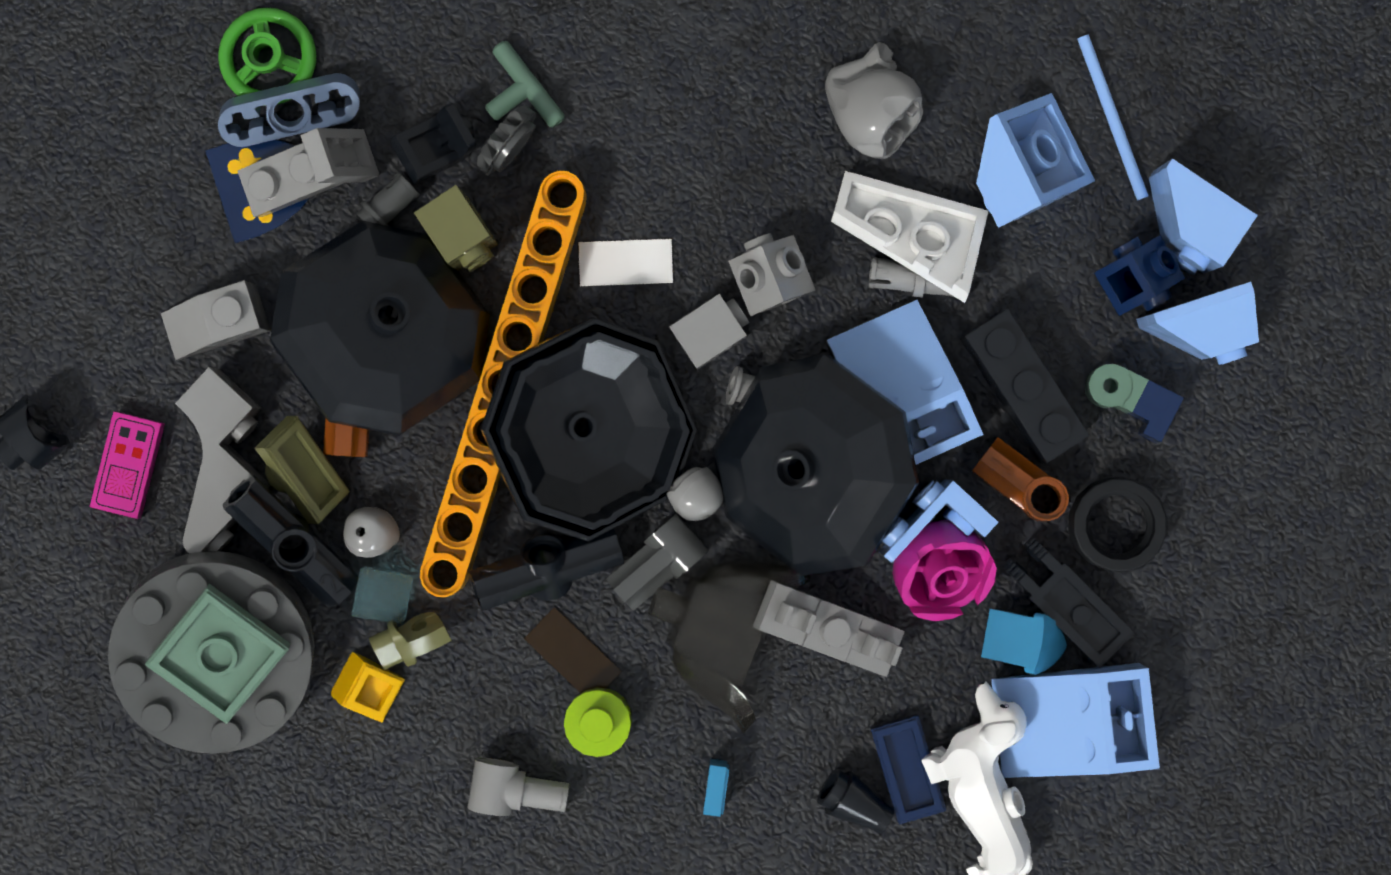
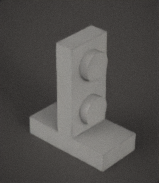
[238,128,380,217]

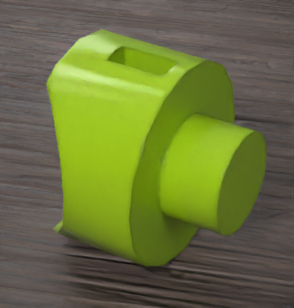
[564,688,632,757]

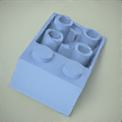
[827,300,984,465]
[991,663,1160,778]

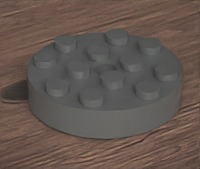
[108,551,315,754]

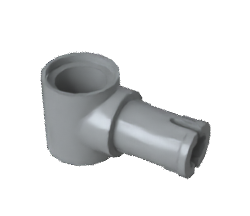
[467,758,569,816]

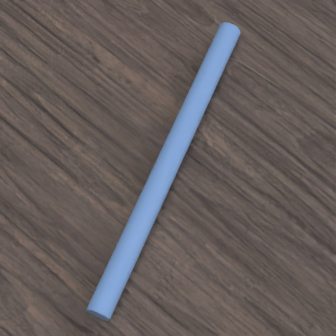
[1077,34,1149,200]

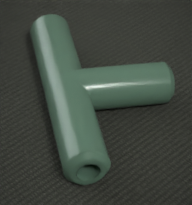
[485,41,565,128]

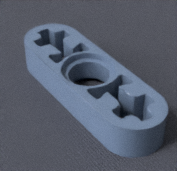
[218,73,360,147]

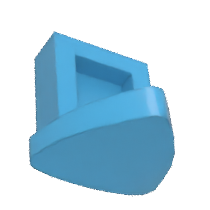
[981,609,1067,675]

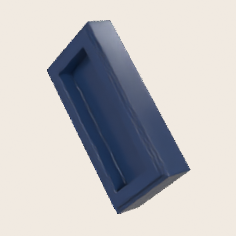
[870,714,946,825]

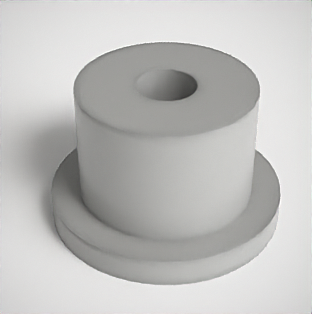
[725,366,755,405]

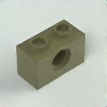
[414,185,499,272]

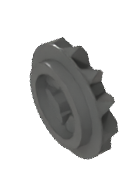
[477,105,536,176]

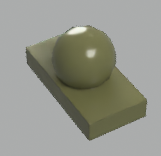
[255,416,350,524]

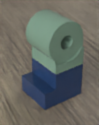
[1084,364,1184,443]

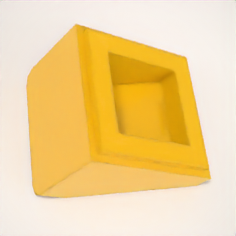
[331,652,405,723]

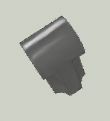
[606,513,709,611]

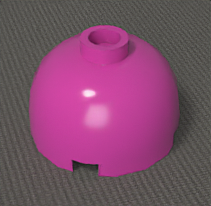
[892,520,997,621]

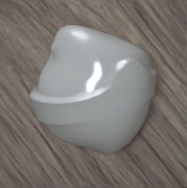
[667,467,723,521]
[343,507,400,558]

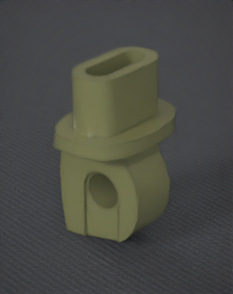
[369,612,452,670]

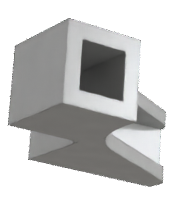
[175,367,271,554]

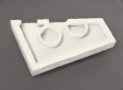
[831,171,988,303]

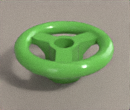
[218,8,316,106]

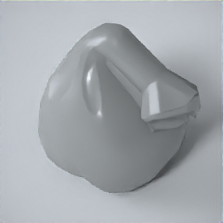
[825,42,923,159]

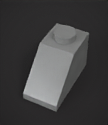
[161,280,271,361]

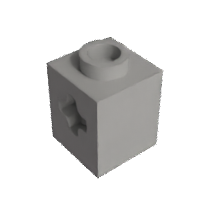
[669,294,749,370]

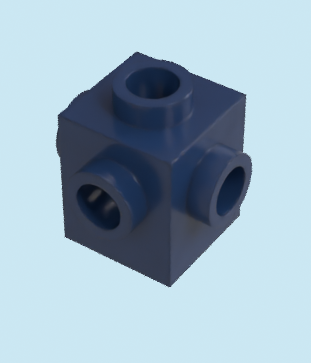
[1094,235,1185,316]

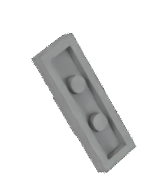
[753,580,905,677]

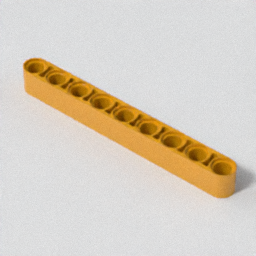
[420,171,587,597]

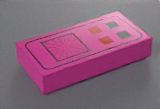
[90,411,165,519]

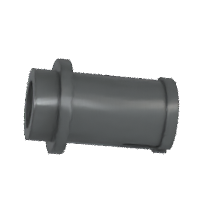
[356,172,420,226]

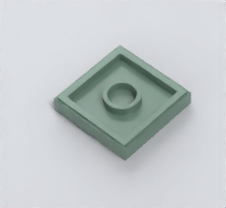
[145,583,291,724]

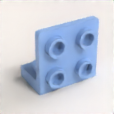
[878,479,998,563]

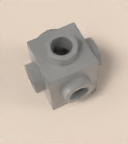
[728,233,816,317]

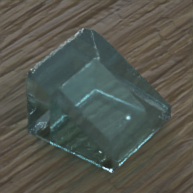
[352,566,414,624]

